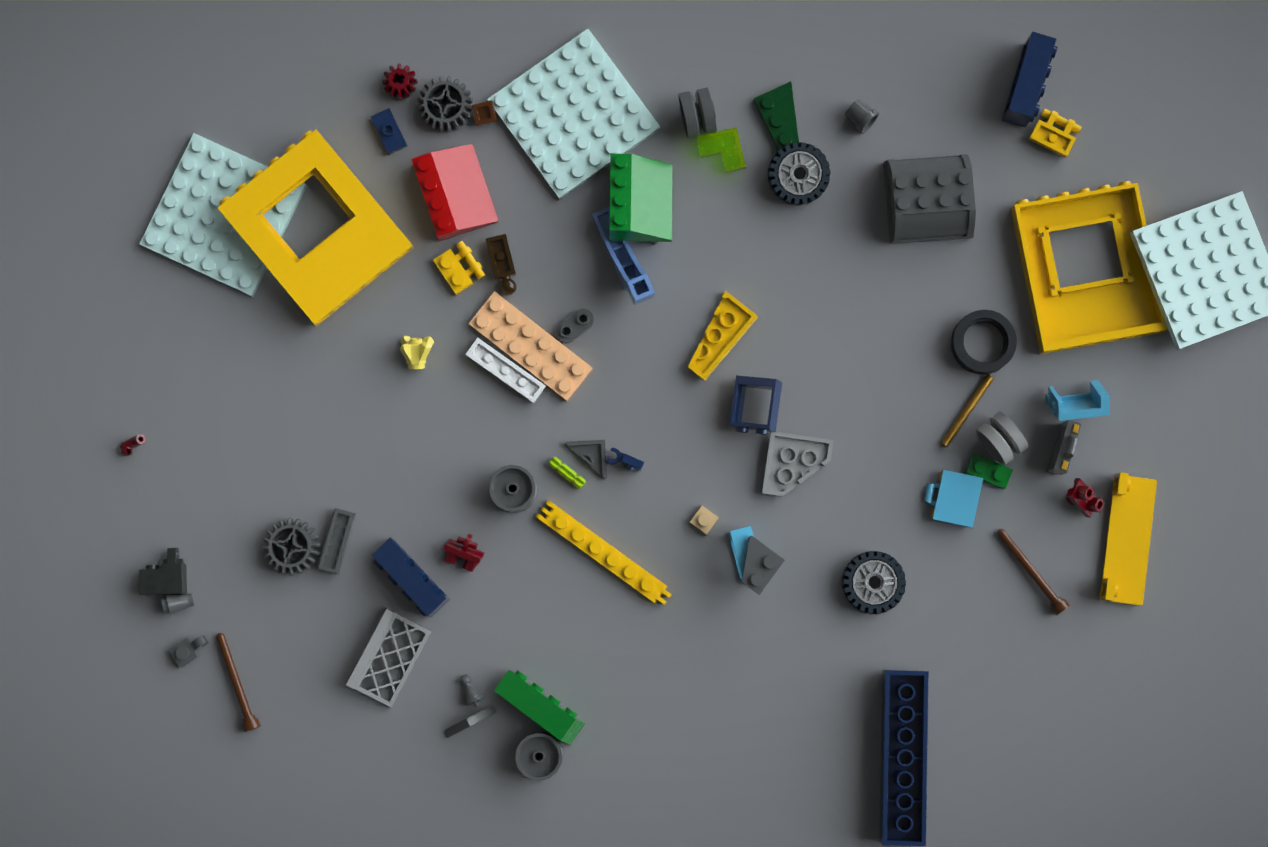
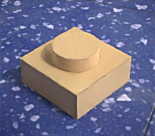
[690,506,719,535]

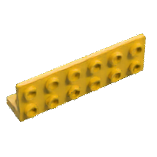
[1100,472,1157,606]

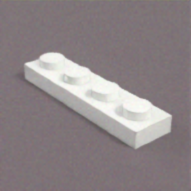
[465,338,546,403]

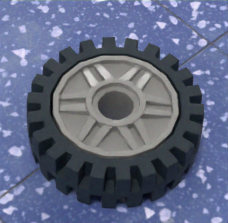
[768,142,831,205]
[842,551,906,614]

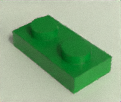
[965,453,1013,489]

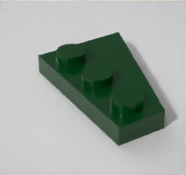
[754,81,799,150]

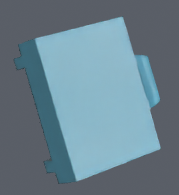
[924,470,983,529]

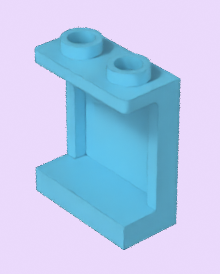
[1045,380,1110,421]

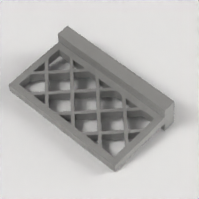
[346,608,431,707]

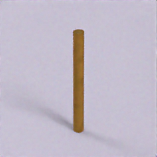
[941,374,994,447]

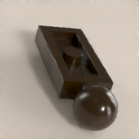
[486,234,517,295]

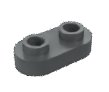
[556,309,594,343]

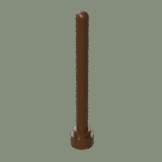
[997,529,1070,615]
[216,633,261,732]

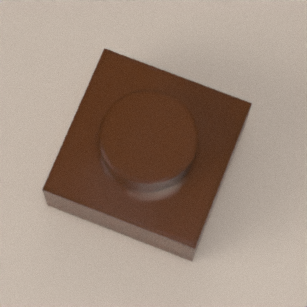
[471,100,498,126]

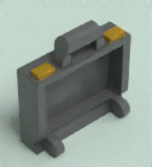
[1046,420,1081,475]

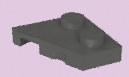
[742,535,785,595]

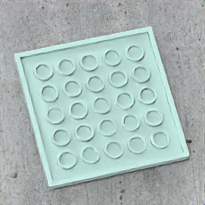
[487,29,660,200]
[139,133,307,297]
[1130,191,1268,350]

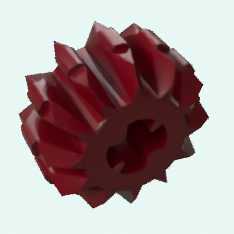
[382,63,418,100]

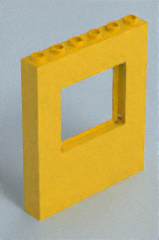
[217,129,413,327]
[1011,181,1168,354]

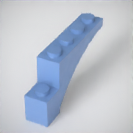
[591,207,655,305]

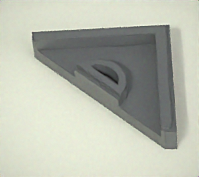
[566,440,607,479]
[444,706,497,738]

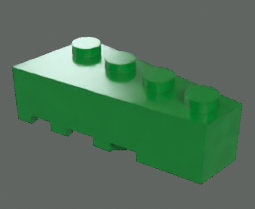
[494,670,585,745]

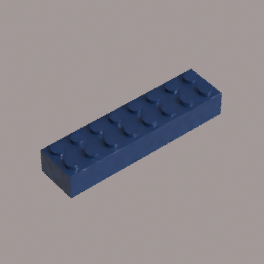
[879,670,929,846]

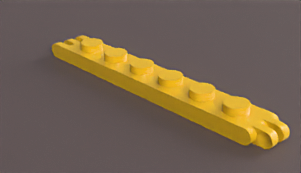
[535,500,672,605]

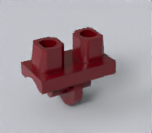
[1066,478,1104,518]
[443,534,485,572]

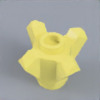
[400,336,434,369]

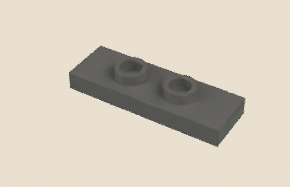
[317,508,356,575]

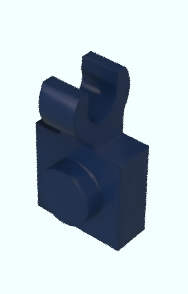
[606,448,644,472]

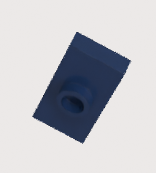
[371,108,407,155]

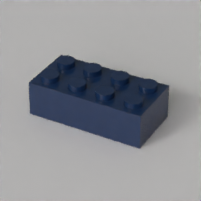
[1002,31,1058,127]

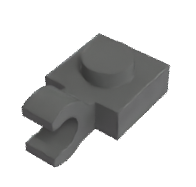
[169,635,209,668]

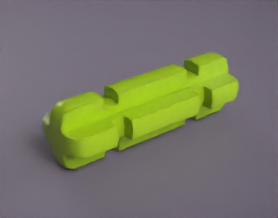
[549,457,586,489]

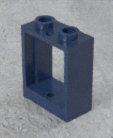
[729,375,782,435]

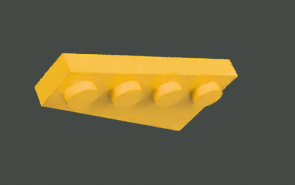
[688,291,758,381]

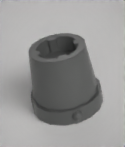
[845,99,880,134]

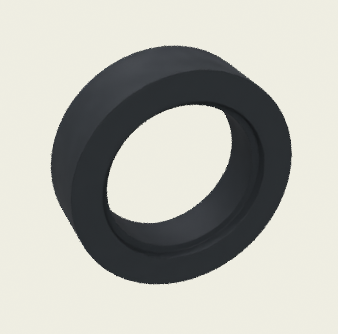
[951,310,1017,375]

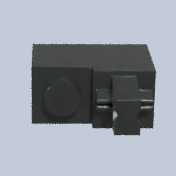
[139,548,187,596]

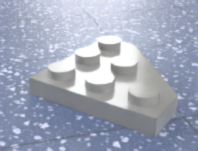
[762,432,834,497]

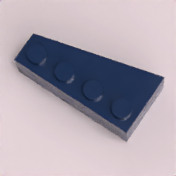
[372,537,450,617]

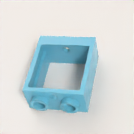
[728,526,754,582]

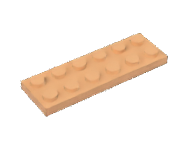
[469,291,593,401]

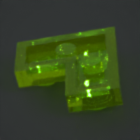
[696,127,746,173]

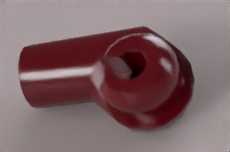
[120,434,146,456]

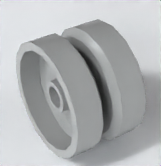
[975,411,1028,466]

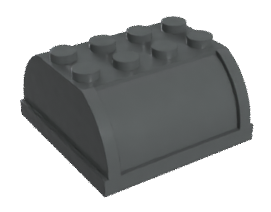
[883,154,976,244]

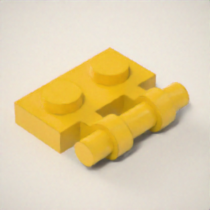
[1029,108,1082,158]
[433,241,485,295]

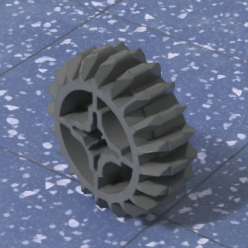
[417,76,473,132]
[262,518,320,575]

